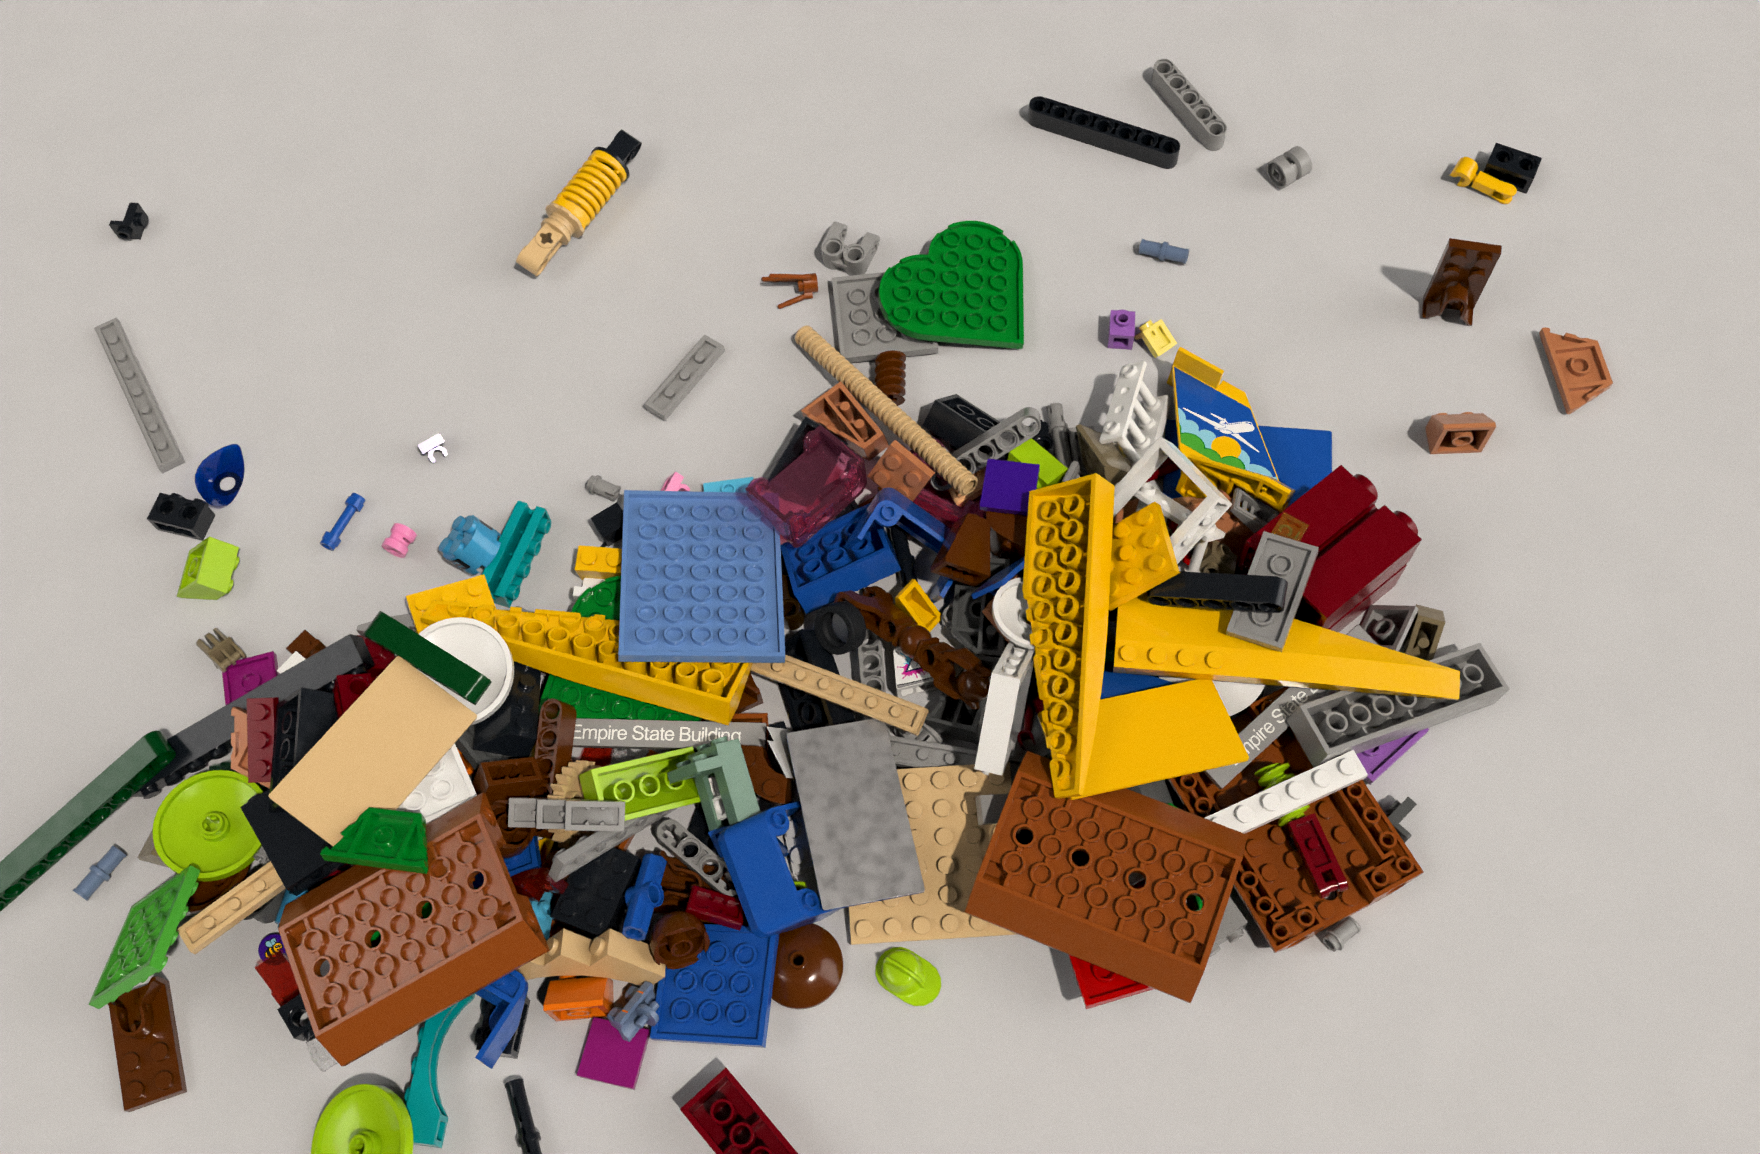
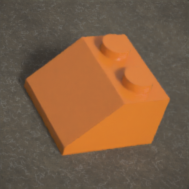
[543,976,614,1022]

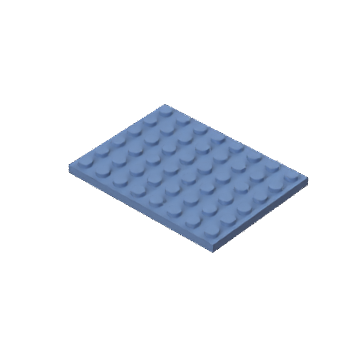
[618,490,785,663]

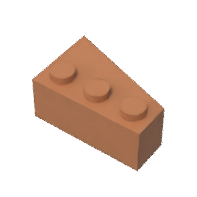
[801,381,889,461]

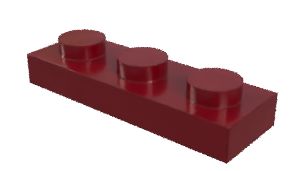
[247,697,279,783]

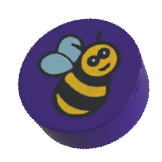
[258,934,287,965]

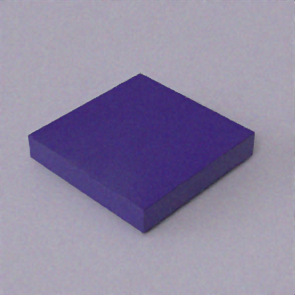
[980,459,1040,516]

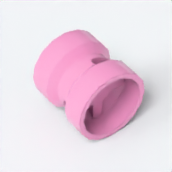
[382,523,417,558]

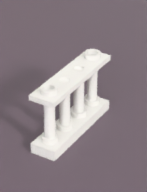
[1099,361,1172,467]
[1134,483,1225,572]

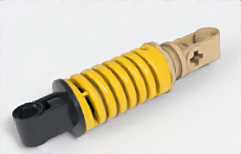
[516,129,642,276]

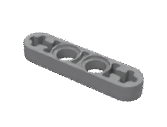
[657,819,739,899]

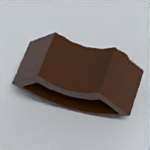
[741,745,794,807]

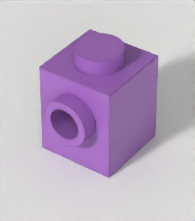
[1108,309,1135,350]

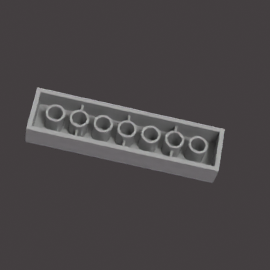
[1287,643,1510,767]

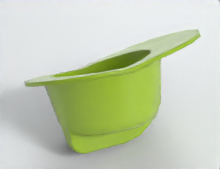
[876,947,941,1006]

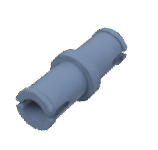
[1139,239,1189,264]
[72,845,127,901]

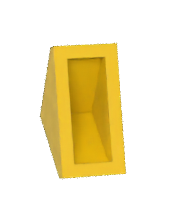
[895,579,941,632]

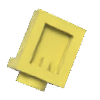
[1134,319,1177,358]

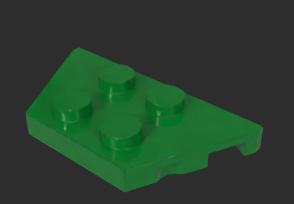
[320,807,428,874]

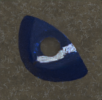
[195,444,245,507]

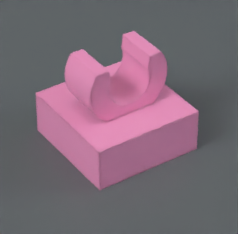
[660,472,690,491]

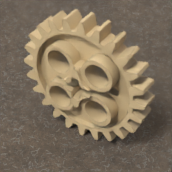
[547,760,601,850]

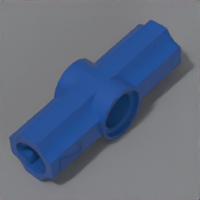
[622,853,667,941]

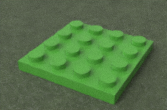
[88,865,200,1009]

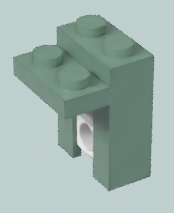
[667,736,761,832]

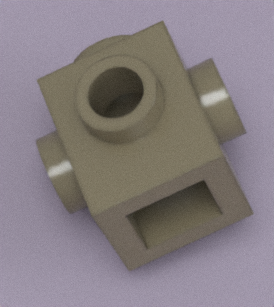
[1199,540,1237,574]

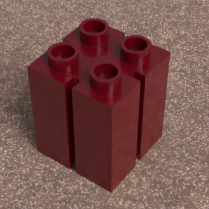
[1234,465,1422,632]

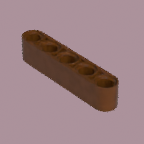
[529,698,577,839]

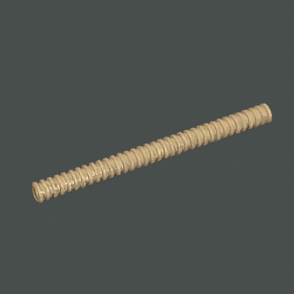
[795,325,978,496]

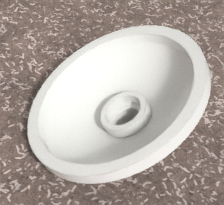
[992,577,1035,650]

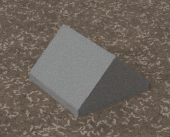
[1361,605,1418,652]

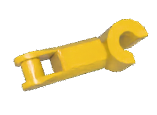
[1449,157,1517,204]

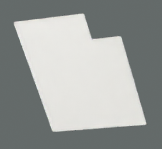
[767,727,795,778]

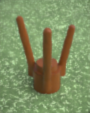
[761,273,818,309]

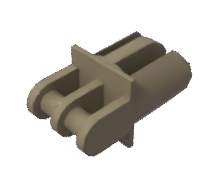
[196,628,246,673]

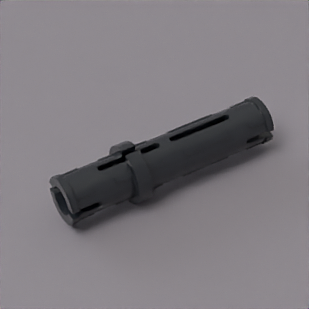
[889,524,918,587]
[504,1078,542,1154]

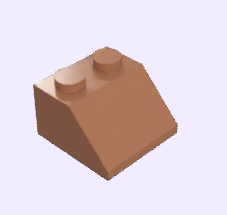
[1425,412,1496,454]

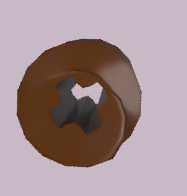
[875,350,906,406]

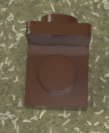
[286,630,326,659]

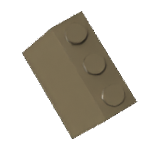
[1076,424,1137,502]

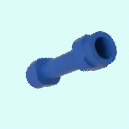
[320,493,366,551]

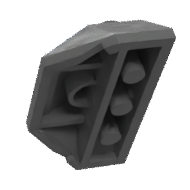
[951,558,1010,658]

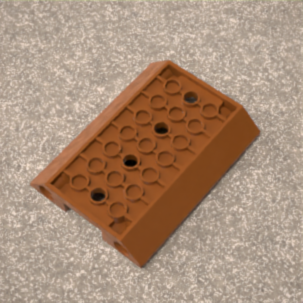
[1168,686,1424,953]
[965,751,1248,1003]
[278,792,550,1066]

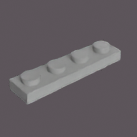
[645,334,725,421]

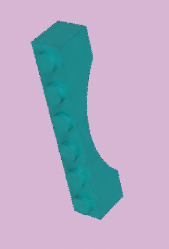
[404,993,475,1148]

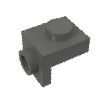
[1386,797,1417,843]

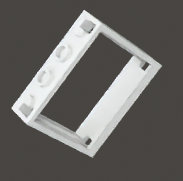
[1113,436,1232,564]
[974,641,1035,776]

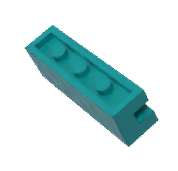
[482,501,552,608]

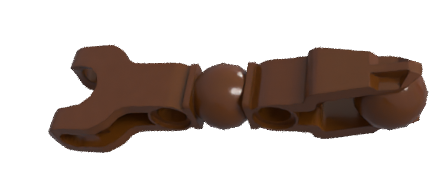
[834,586,992,710]

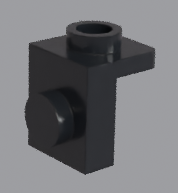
[109,202,148,240]

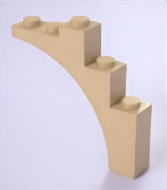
[516,929,666,986]

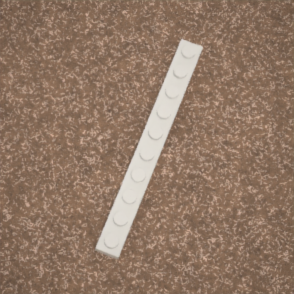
[1128,750,1368,886]

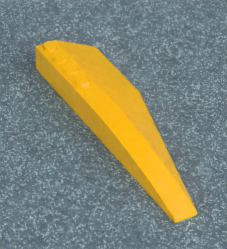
[1022,473,1115,799]
[1113,592,1460,700]
[421,600,753,726]

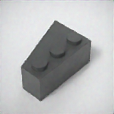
[925,654,999,745]

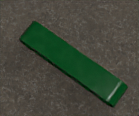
[363,611,492,705]

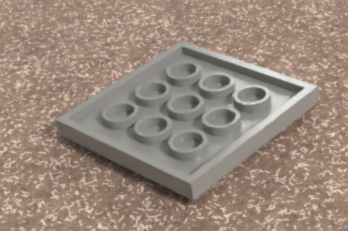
[832,272,938,363]

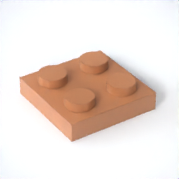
[867,440,935,502]

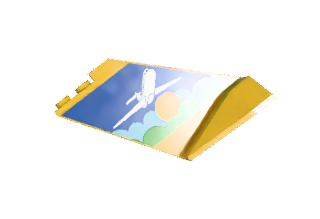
[1167,347,1296,514]

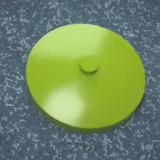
[153,770,263,881]
[311,1084,413,1154]

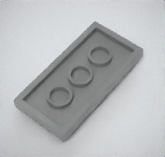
[1226,531,1319,652]

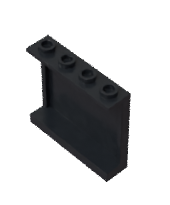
[240,789,347,896]

